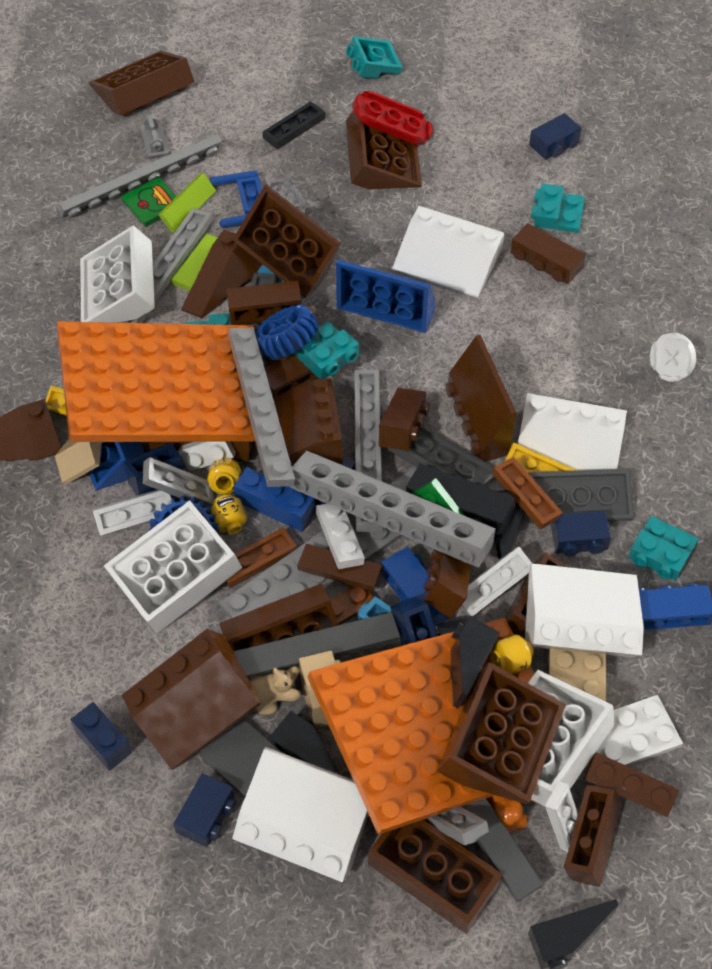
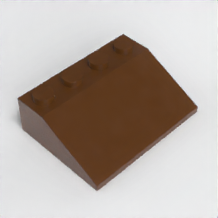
[89,50,194,116]
[346,111,422,190]
[232,184,341,298]
[445,335,516,462]
[273,378,343,467]
[121,628,262,770]
[437,662,566,804]

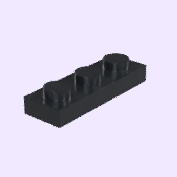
[262,101,325,149]

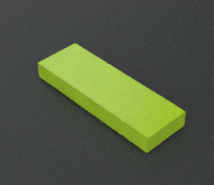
[158,173,216,232]
[172,233,218,291]

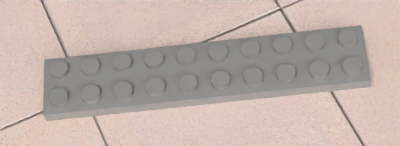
[219,467,417,618]

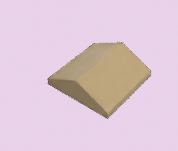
[55,440,102,483]

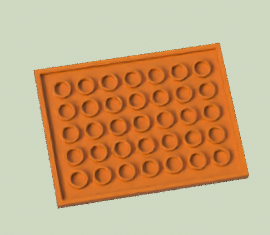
[56,321,255,442]
[307,618,534,835]

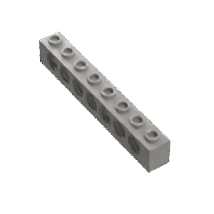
[290,450,495,568]

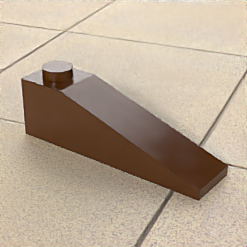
[181,230,262,318]
[0,399,61,462]

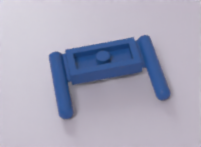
[209,170,262,228]

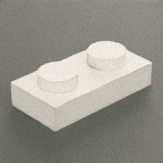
[178,441,236,472]

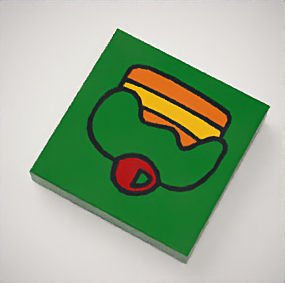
[121,177,176,227]

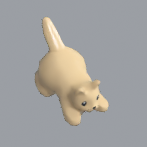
[248,666,301,715]

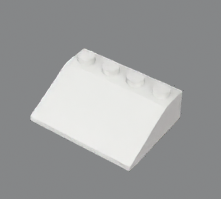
[392,206,505,298]
[80,225,155,323]
[518,393,627,471]
[104,500,242,634]
[525,563,644,657]
[528,670,614,807]
[232,747,368,882]

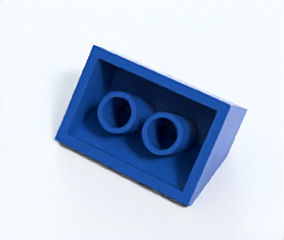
[89,442,144,491]

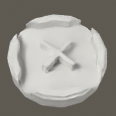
[650,333,696,382]

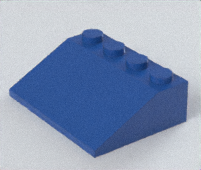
[336,260,435,333]

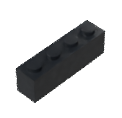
[406,463,516,537]

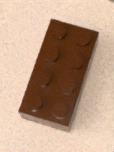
[368,820,503,934]

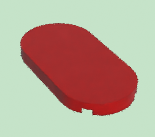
[352,91,433,145]

